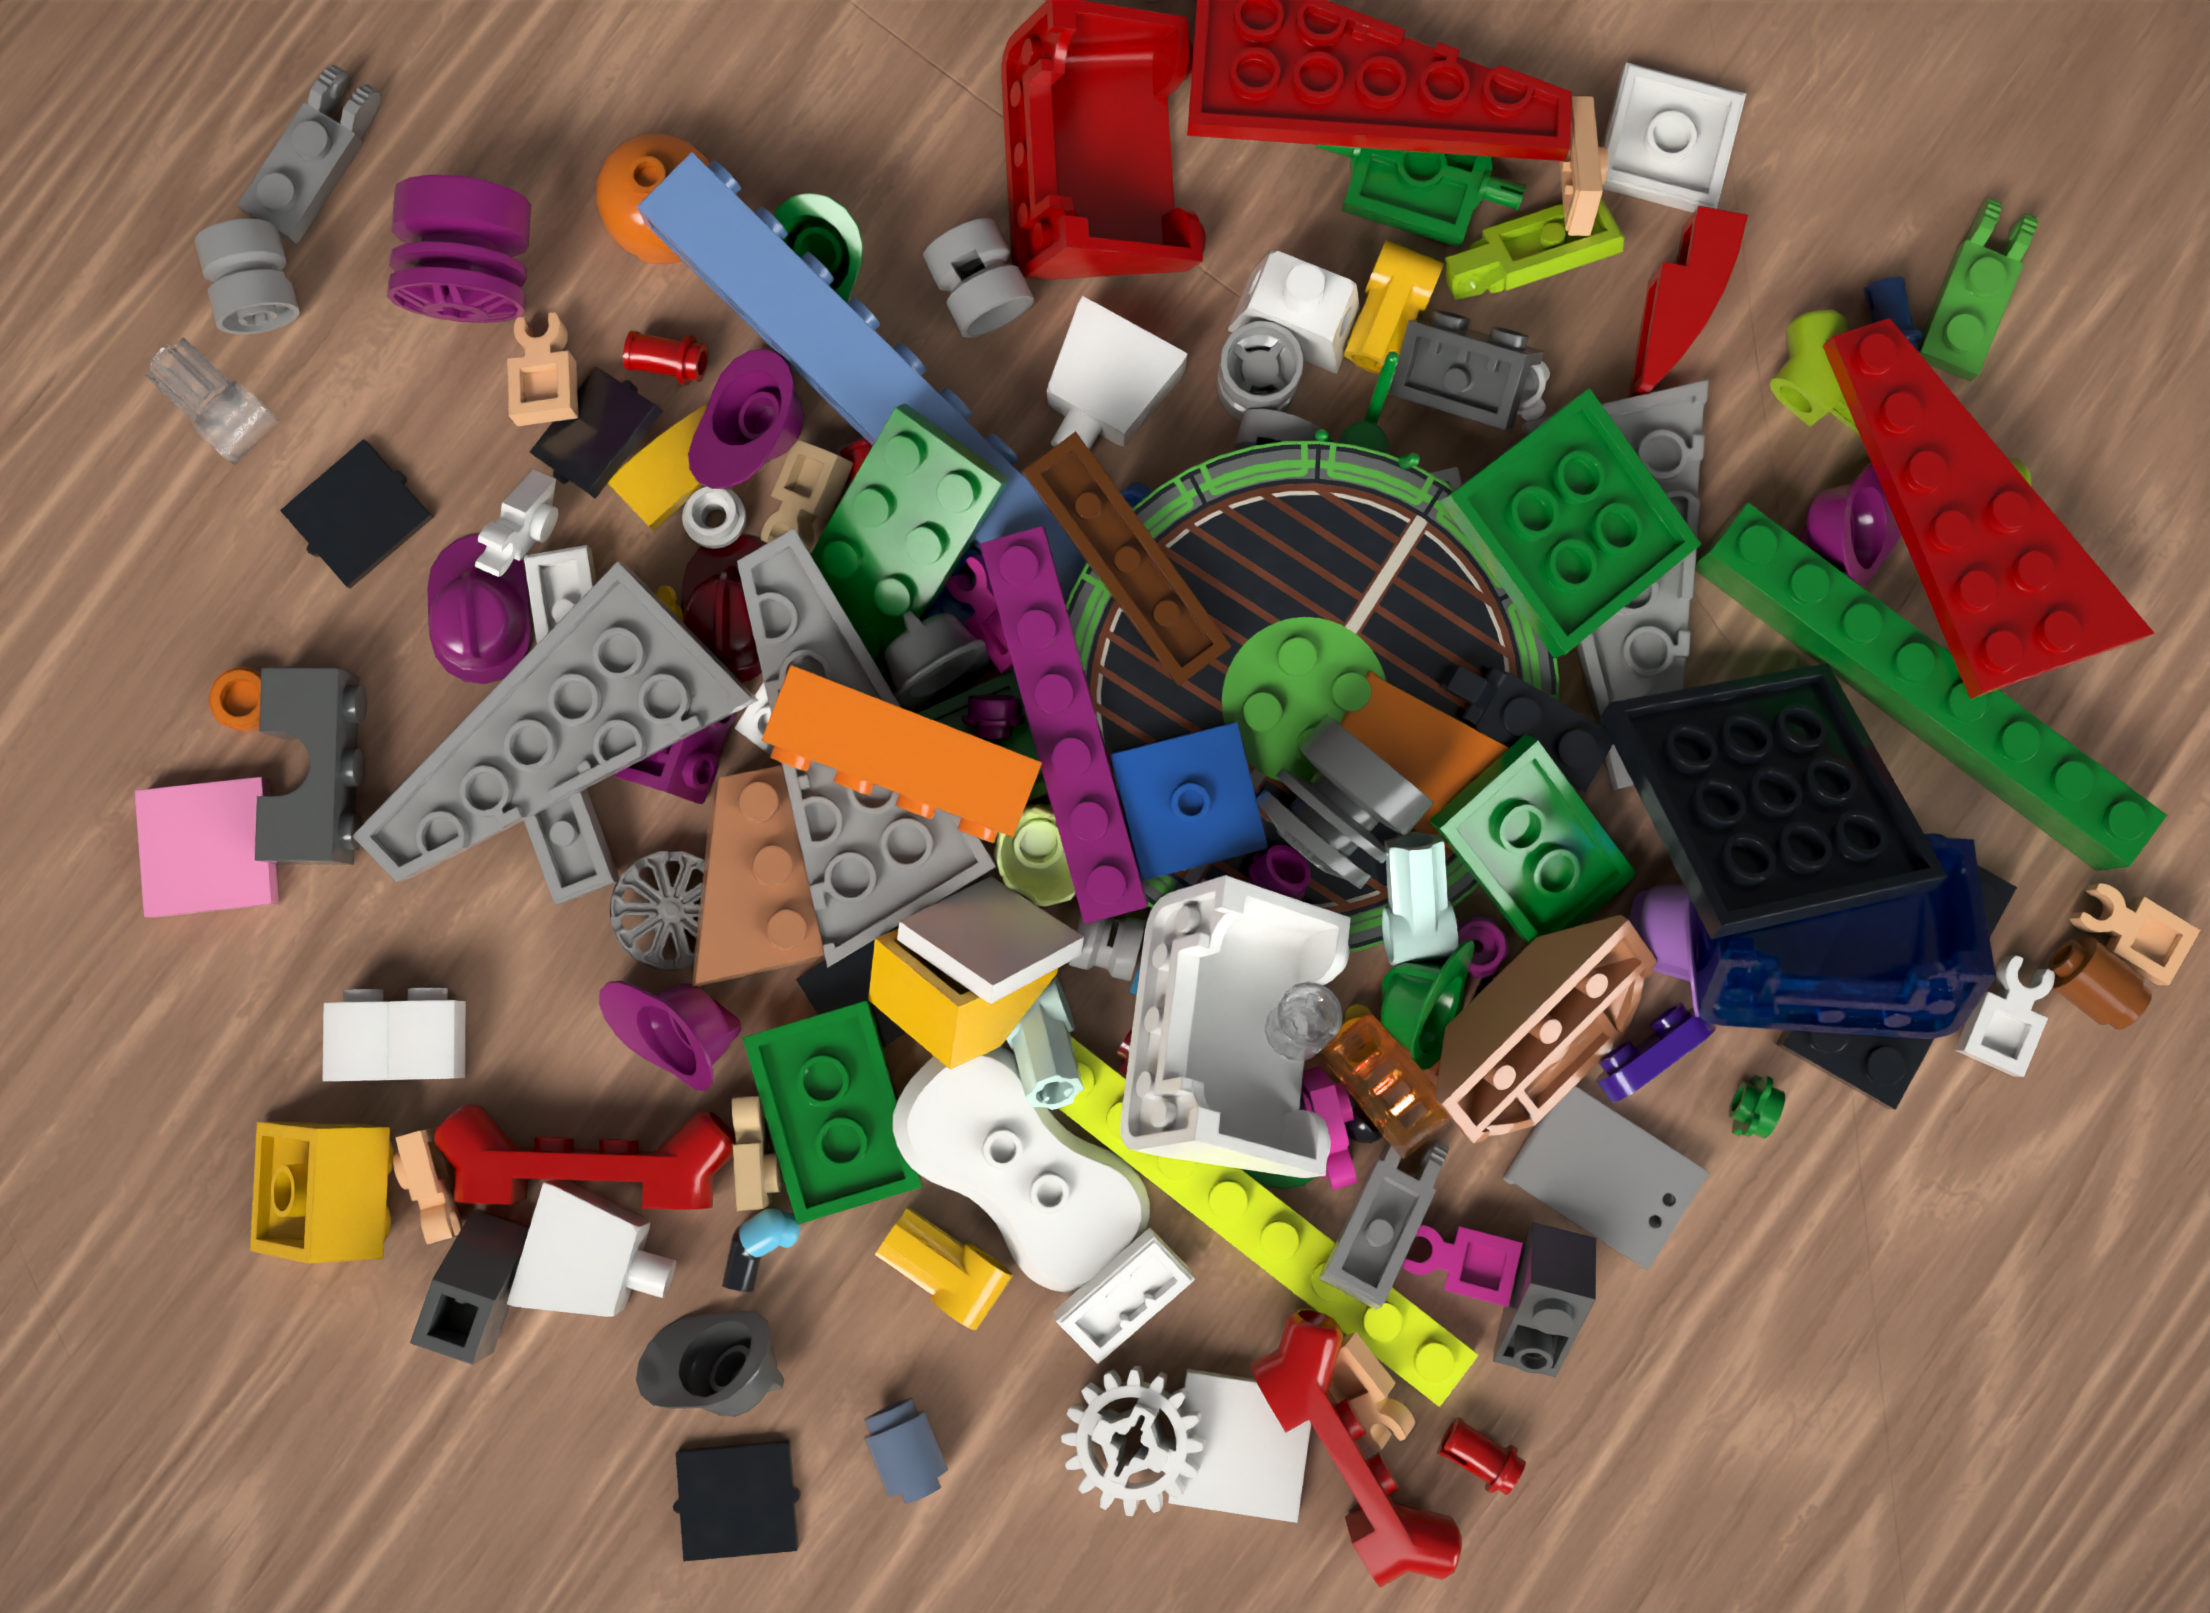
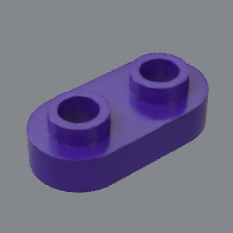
[1596,1003,1716,1102]

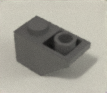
[410,1208,530,1365]
[1493,1222,1596,1377]

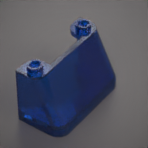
[1697,833,1996,1039]

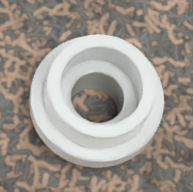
[682,486,747,549]

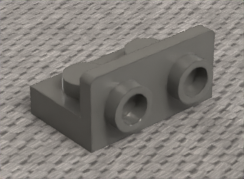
[1389,310,1544,430]

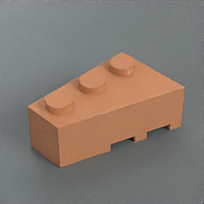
[690,765,825,987]

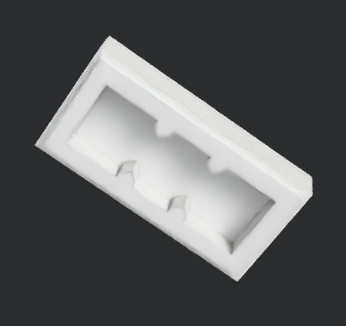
[1053,1227,1195,1364]

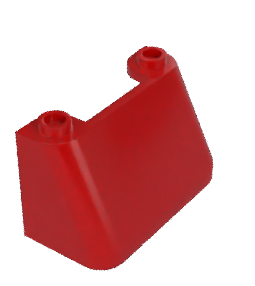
[1001,0,1206,280]

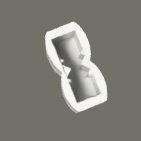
[323,988,466,1081]

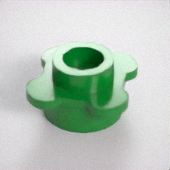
[1728,1075,1785,1139]

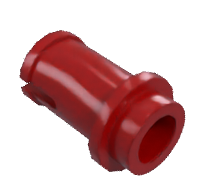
[623,330,708,386]
[1437,1417,1526,1495]

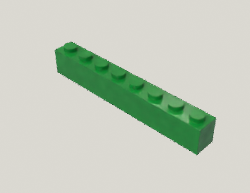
[1695,503,2168,871]

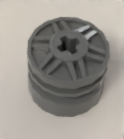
[1255,714,1434,889]

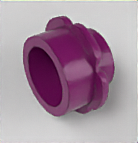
[961,694,1025,739]
[1248,845,1311,900]
[1456,915,1509,978]

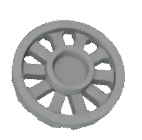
[609,851,704,971]

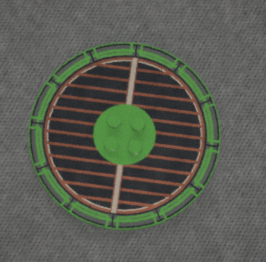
[1066,441,1559,952]

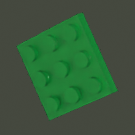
[1440,388,1702,659]

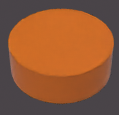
[209,667,261,732]

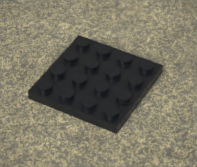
[1600,663,1948,939]

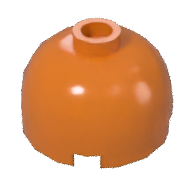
[596,133,711,264]

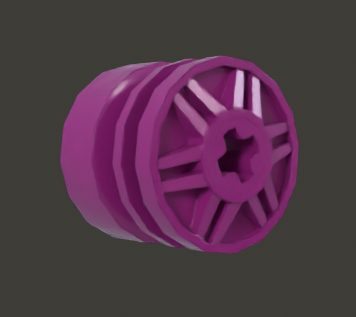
[387,175,532,323]

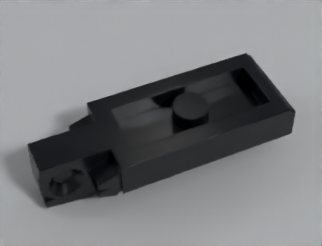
[1439,664,1613,792]

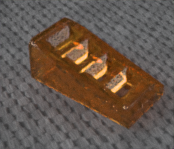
[1320,1011,1451,1160]

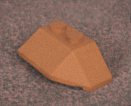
[1434,915,1657,1144]

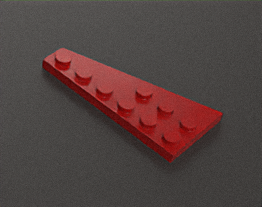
[1187,0,1572,162]
[1823,318,2155,699]

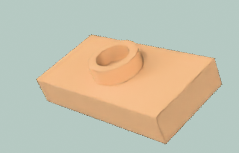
[1559,96,1608,236]

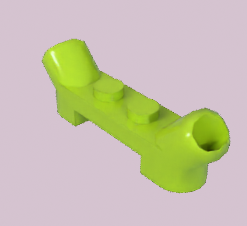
[1770,310,2032,487]

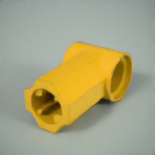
[1343,240,1444,374]
[875,1207,1013,1330]

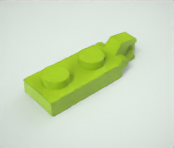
[1445,197,1625,300]

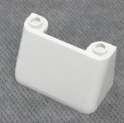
[1120,875,1351,1178]

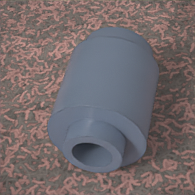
[864,1398,948,1504]

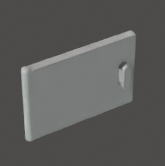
[1503,1085,1710,1271]

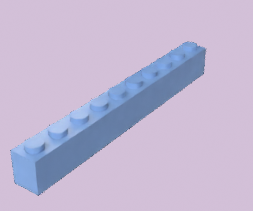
[637,152,1086,601]

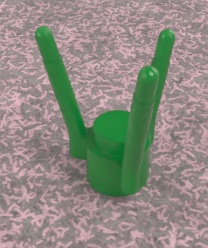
[1315,351,1420,469]

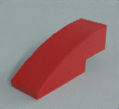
[1628,206,1748,398]

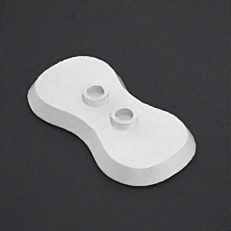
[893,1047,1150,1293]

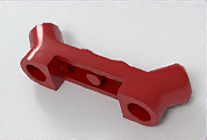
[433,1104,736,1210]
[1250,1309,1462,1587]

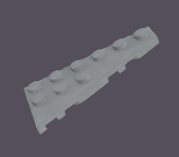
[1521,380,1709,791]
[737,528,996,968]
[352,561,759,882]

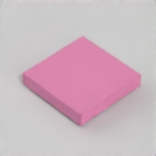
[135,777,279,918]

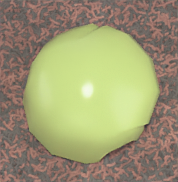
[993,802,1076,907]

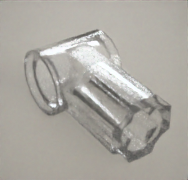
[146,338,280,465]

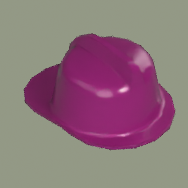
[688,349,805,489]
[1798,462,1901,586]
[427,534,531,684]
[599,980,741,1091]

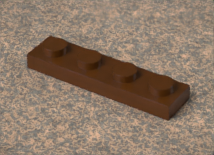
[1021,431,1232,686]

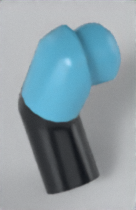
[722,1208,801,1292]

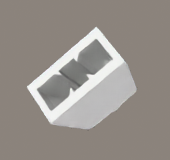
[1228,250,1360,374]
[1047,296,1188,450]
[507,1179,676,1317]

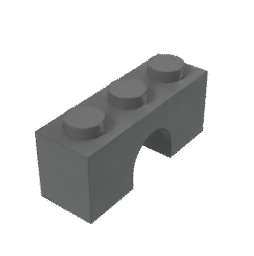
[255,668,367,865]

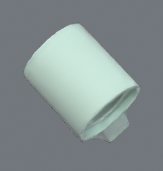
[1382,831,1458,965]
[1006,977,1084,1110]

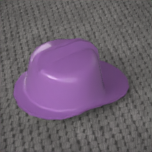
[1629,883,1704,1017]

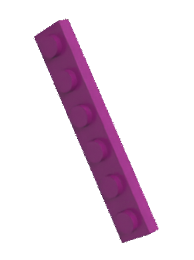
[980,526,1149,924]

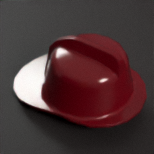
[681,535,764,682]

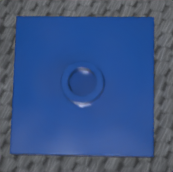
[1109,721,1268,881]

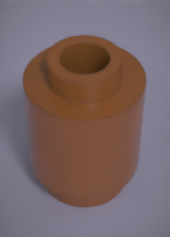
[2048,937,2152,1030]

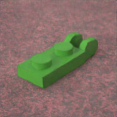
[1917,197,2039,382]

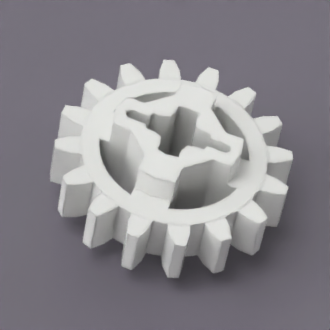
[1061,1366,1206,1516]

